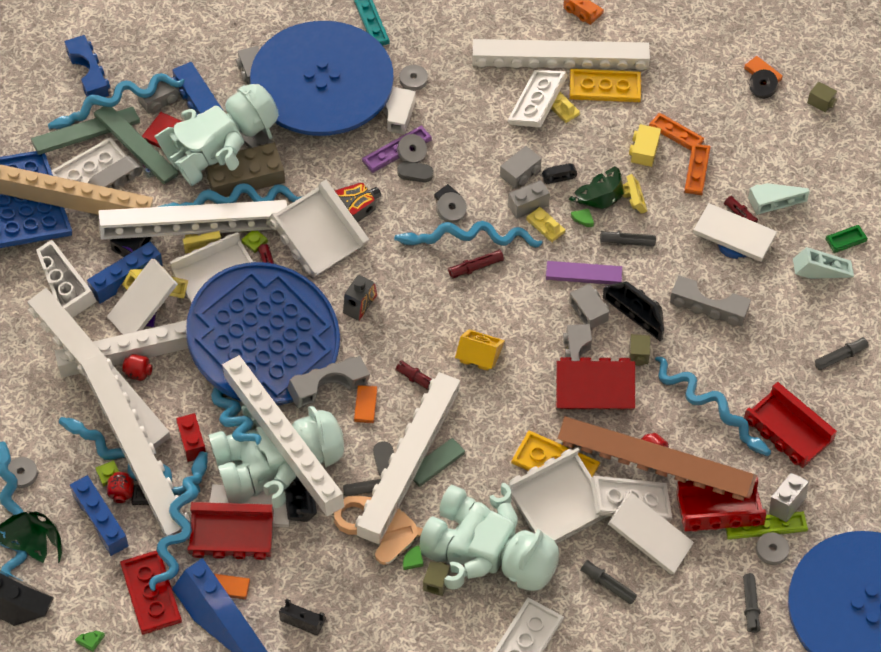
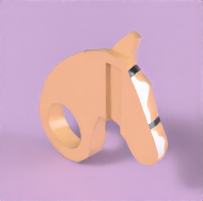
[334,496,423,565]

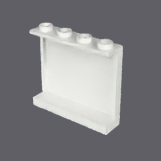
[269,180,369,279]
[170,232,253,303]
[509,448,608,544]

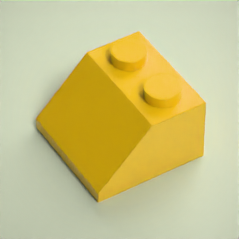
[455,329,505,370]

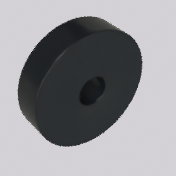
[749,69,778,99]

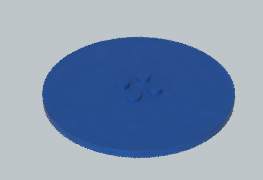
[250,21,394,136]
[186,262,340,405]
[788,531,881,652]

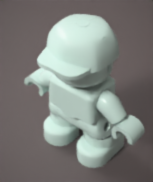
[155,84,279,186]
[208,405,344,508]
[420,483,559,591]

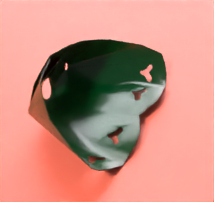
[568,166,624,210]
[0,511,62,563]

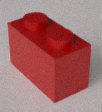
[176,413,206,462]

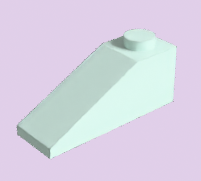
[748,183,810,215]
[793,247,854,279]

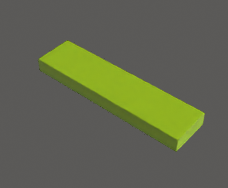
[725,511,808,540]

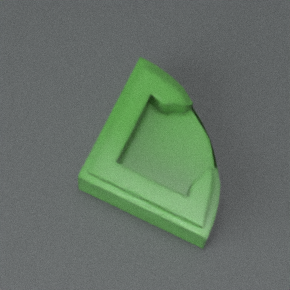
[571,208,594,227]
[403,546,424,570]
[75,631,105,652]

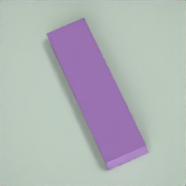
[362,125,432,173]
[546,261,622,285]

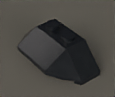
[602,281,664,342]
[0,570,54,626]

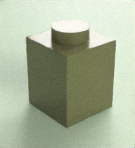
[807,81,837,113]
[629,334,650,366]
[423,561,450,596]

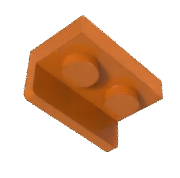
[563,0,604,25]

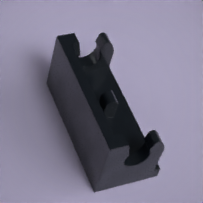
[284,476,317,522]
[279,599,326,636]

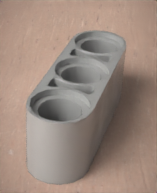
[88,156,142,189]

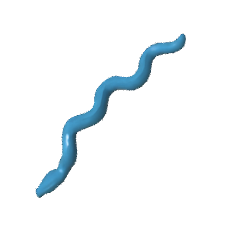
[48,73,184,129]
[158,183,303,207]
[394,221,543,248]
[655,357,771,456]
[211,387,262,445]
[59,417,200,496]
[0,441,27,581]
[149,451,208,591]

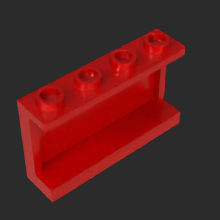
[555,357,635,410]
[744,382,837,468]
[676,477,766,532]
[187,502,274,560]

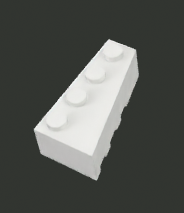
[36,240,97,318]

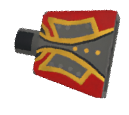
[335,182,381,223]
[343,275,378,321]

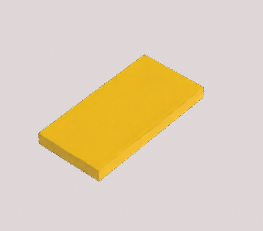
[569,69,641,103]
[511,430,600,477]

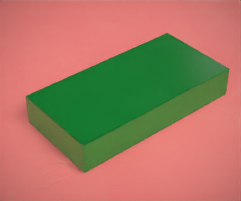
[825,225,868,253]

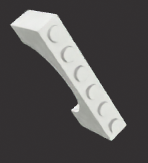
[382,87,416,135]

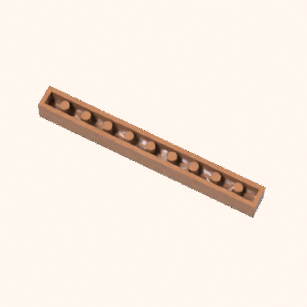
[557,416,757,501]

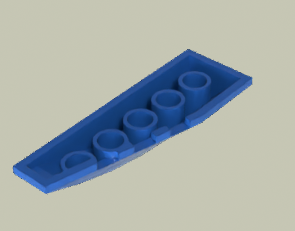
[172,558,268,652]

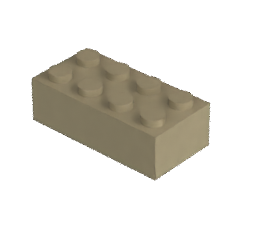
[205,142,285,197]

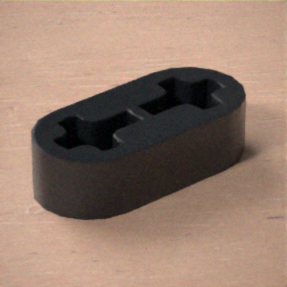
[542,163,577,184]

